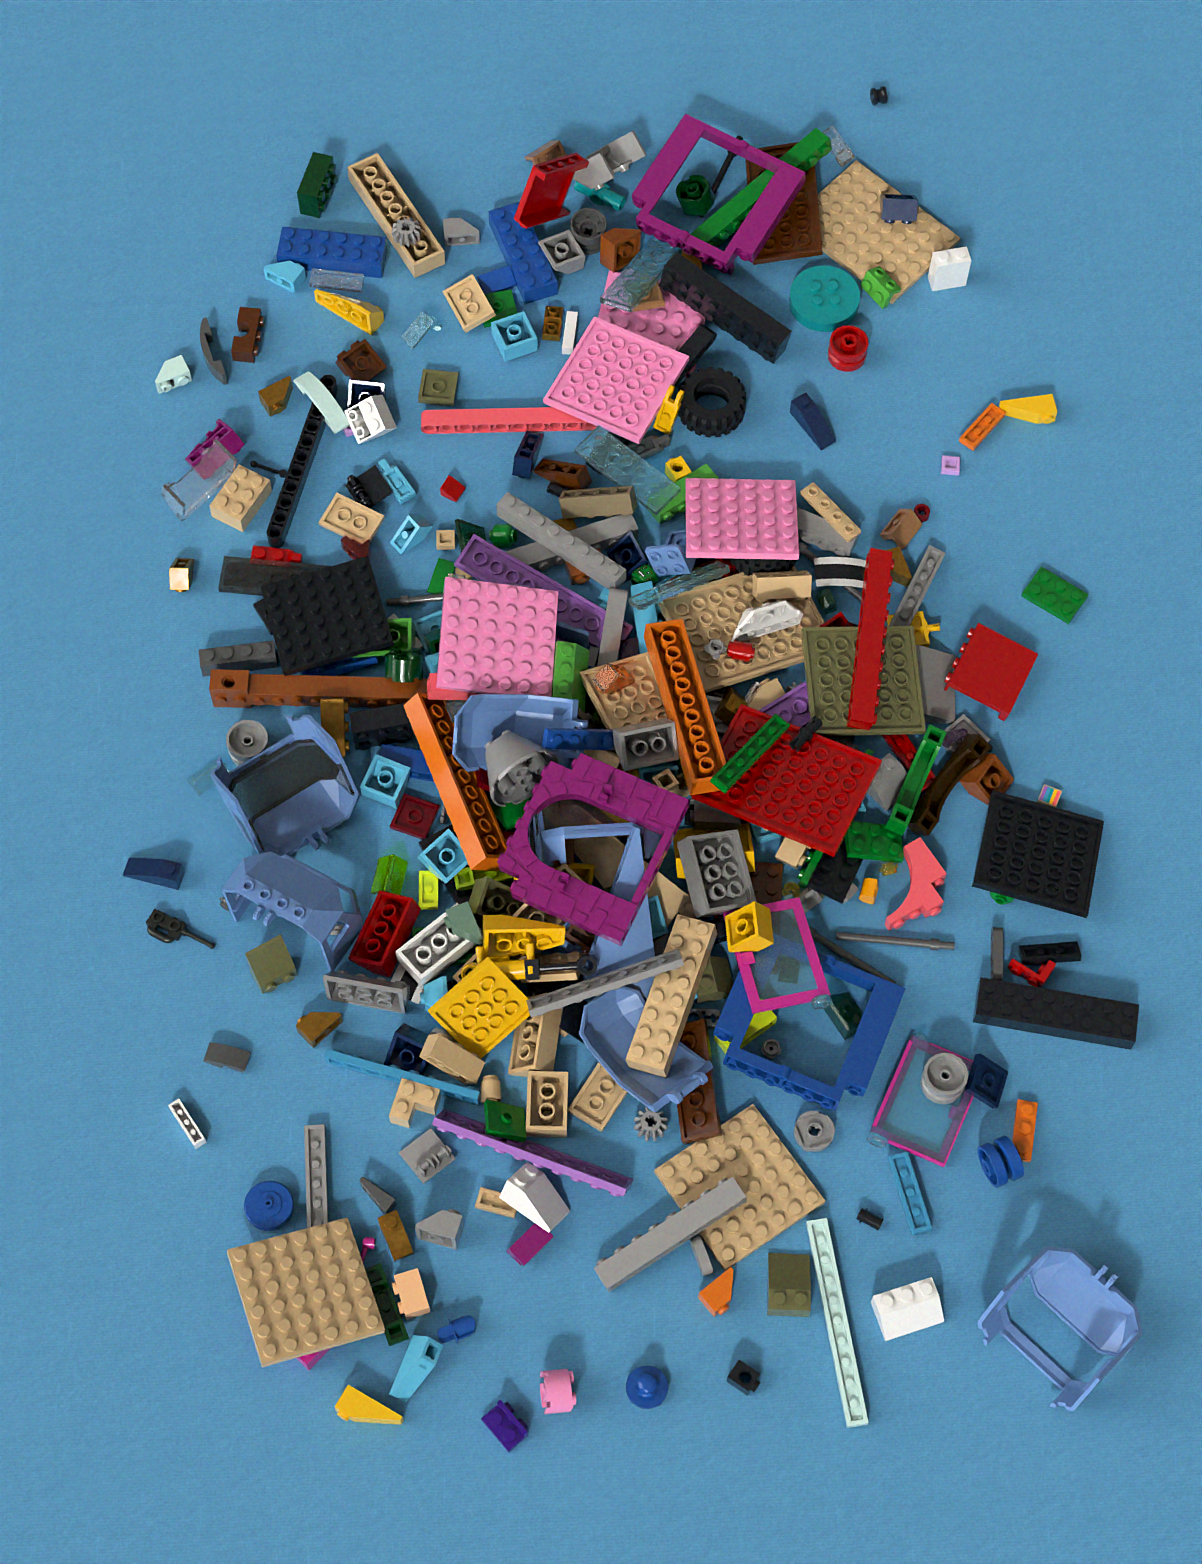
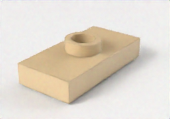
[475,1187,517,1219]

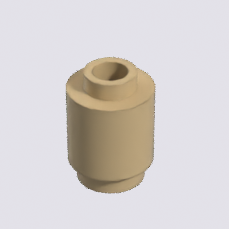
[480,1075,501,1103]

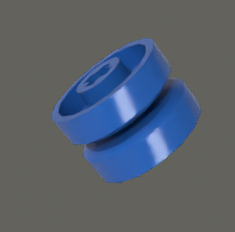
[977,1135,1024,1188]

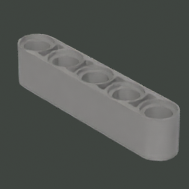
[597,588,628,667]

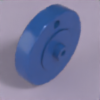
[244,1181,294,1231]

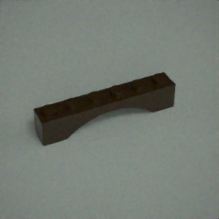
[908,734,991,836]

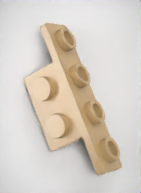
[800,482,861,542]

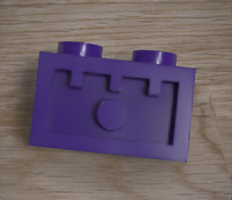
[481,1400,528,1453]

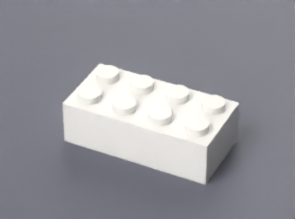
[395,903,483,988]

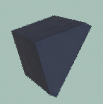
[347,379,387,409]
[606,530,648,582]

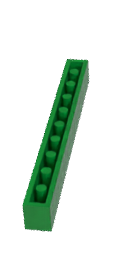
[690,128,832,247]

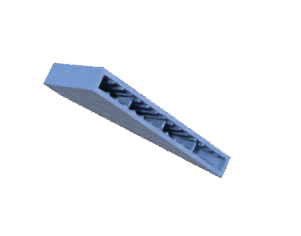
[581,825,655,999]

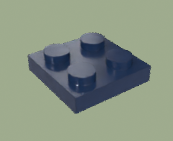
[965,1053,1008,1109]

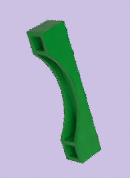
[884,724,947,836]

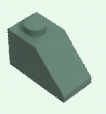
[443,901,483,944]

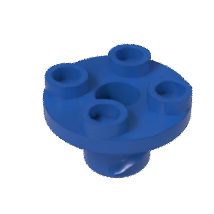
[626,1366,668,1409]

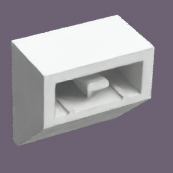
[344,395,397,444]

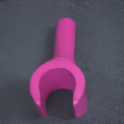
[360,1237,375,1262]

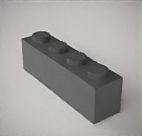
[199,640,278,677]

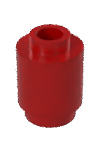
[726,640,755,662]

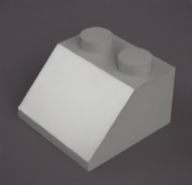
[538,230,585,274]
[867,753,907,811]
[415,1209,464,1250]

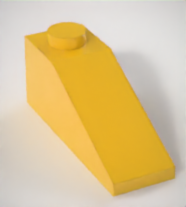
[999,394,1058,424]
[335,1385,404,1425]

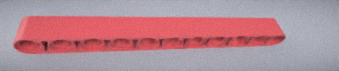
[421,407,605,434]

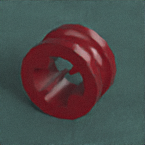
[914,504,930,522]

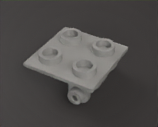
[399,1128,456,1184]

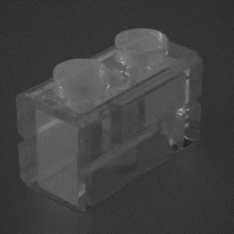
[822,126,855,167]

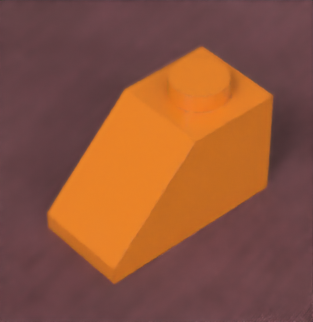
[698,1267,733,1317]

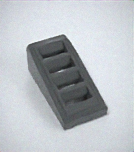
[359,1177,396,1215]

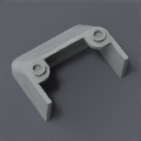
[573,130,647,190]

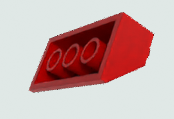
[348,890,421,977]

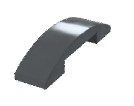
[200,317,228,385]

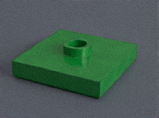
[483,290,517,328]
[484,1099,527,1143]

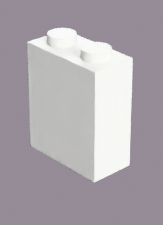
[928,246,971,291]

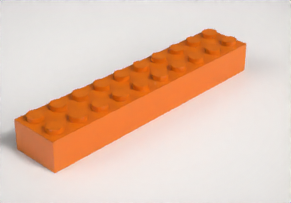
[644,619,726,795]
[403,693,508,871]

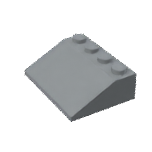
[916,645,955,724]
[677,829,756,919]
[323,970,410,1014]

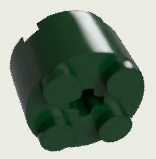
[676,175,715,216]
[385,648,423,682]

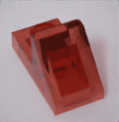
[340,536,371,560]

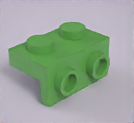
[860,266,901,309]

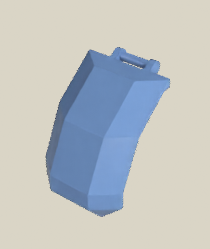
[452,694,588,772]
[579,986,714,1112]

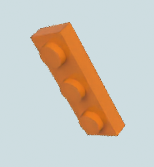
[959,403,1006,451]
[1012,1099,1038,1163]

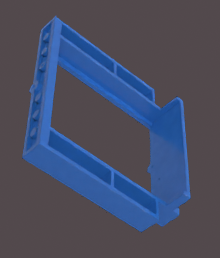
[713,934,906,1110]

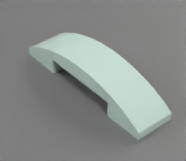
[293,371,350,434]

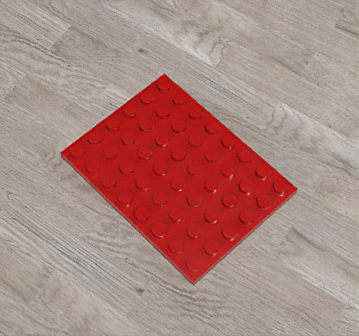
[692,704,882,857]

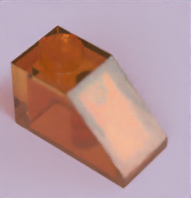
[592,663,635,695]

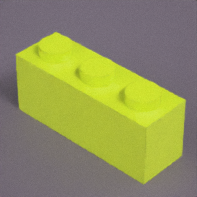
[714,999,777,1054]

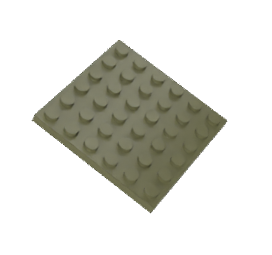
[801,626,926,736]

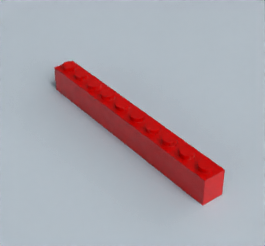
[847,548,895,730]

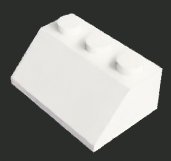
[871,1277,944,1341]

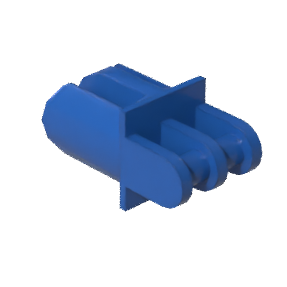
[437,1315,476,1343]

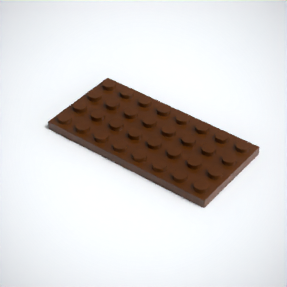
[745,142,823,265]

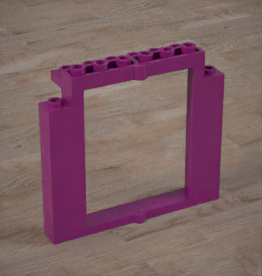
[632,114,806,275]

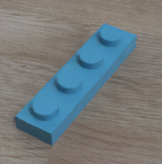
[887,1151,932,1236]

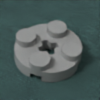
[794,1111,835,1152]

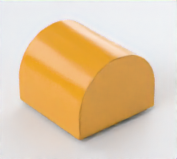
[859,878,879,905]

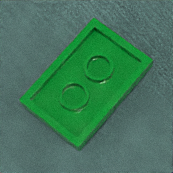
[1021,566,1089,625]
[845,821,904,863]

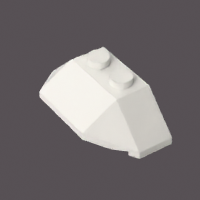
[731,600,803,642]

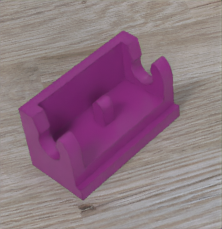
[506,1223,554,1266]

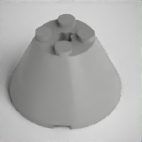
[485,730,559,807]

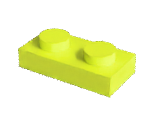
[418,871,439,910]

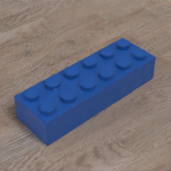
[488,202,558,304]
[276,226,387,278]

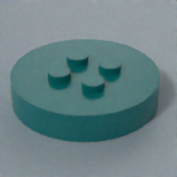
[789,266,860,332]

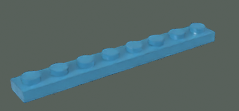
[324,1049,481,1106]

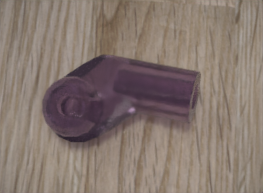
[942,728,969,748]

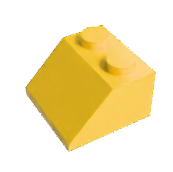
[725,901,774,952]

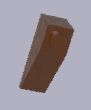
[533,459,592,490]

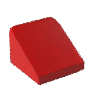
[440,475,465,503]

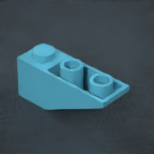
[389,1335,443,1403]

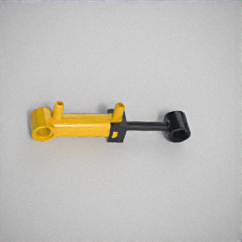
[461,942,598,980]

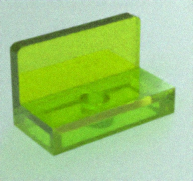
[371,854,408,895]

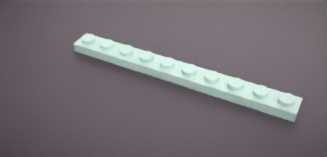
[806,1218,869,1428]

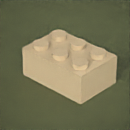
[209,465,272,532]
[526,1071,568,1138]

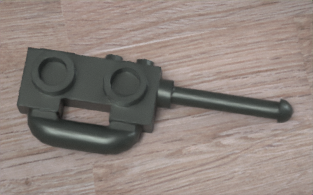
[146,909,215,949]

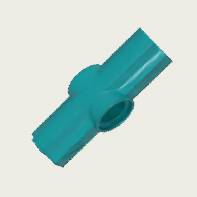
[574,181,626,211]

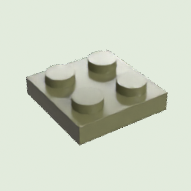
[418,369,459,406]

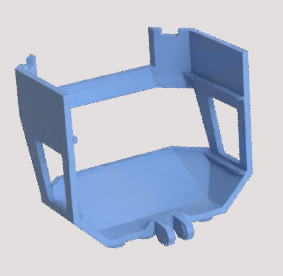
[221,851,364,972]
[977,1246,1143,1411]

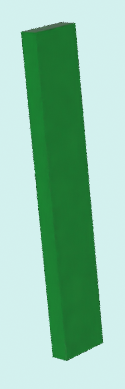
[710,713,790,794]

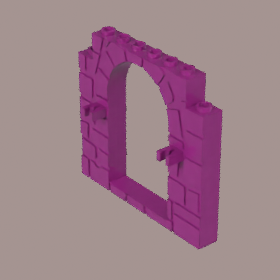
[497,753,690,946]

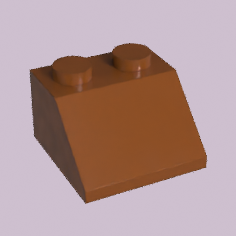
[600,228,641,273]
[959,753,1014,805]

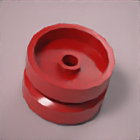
[828,325,869,372]

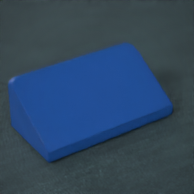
[477,265,517,294]

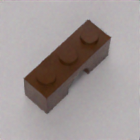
[231,307,265,363]

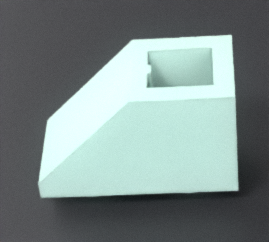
[155,355,192,394]

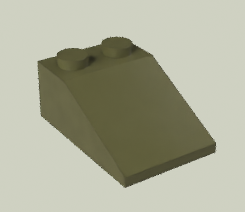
[468,877,524,924]
[245,934,297,994]
[767,1253,811,1317]

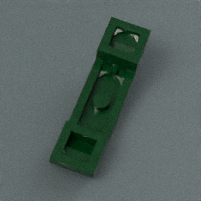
[365,1263,409,1347]

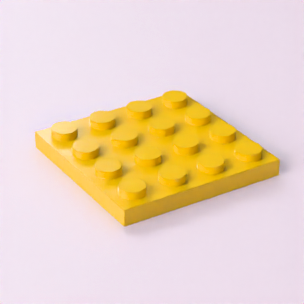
[428,957,530,1059]

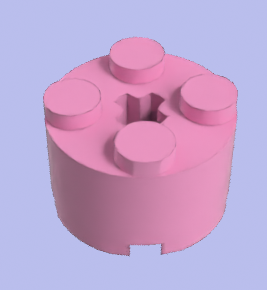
[540,1369,576,1414]

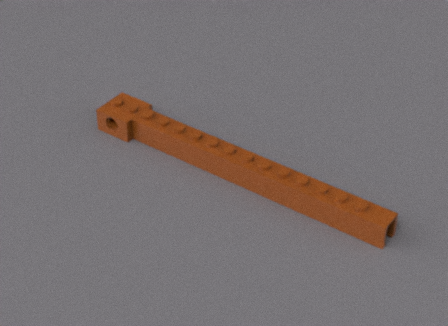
[209,669,478,710]

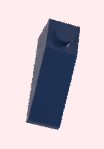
[790,392,836,450]
[512,431,544,479]
[123,858,185,890]

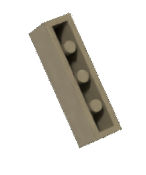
[559,485,637,519]

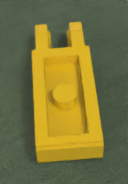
[653,385,684,435]

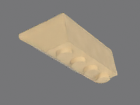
[508,993,563,1077]

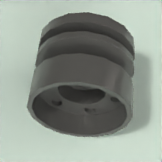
[570,208,607,255]

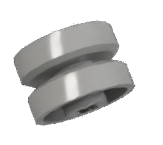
[226,720,270,766]
[920,1053,968,1105]

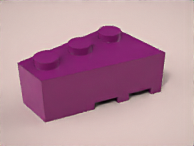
[185,419,245,480]

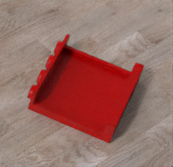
[514,152,589,229]
[944,623,1038,721]

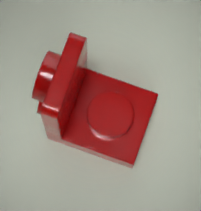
[1008,958,1056,988]

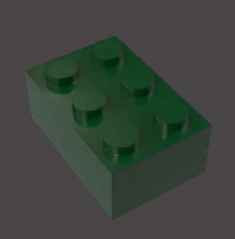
[297,152,337,218]

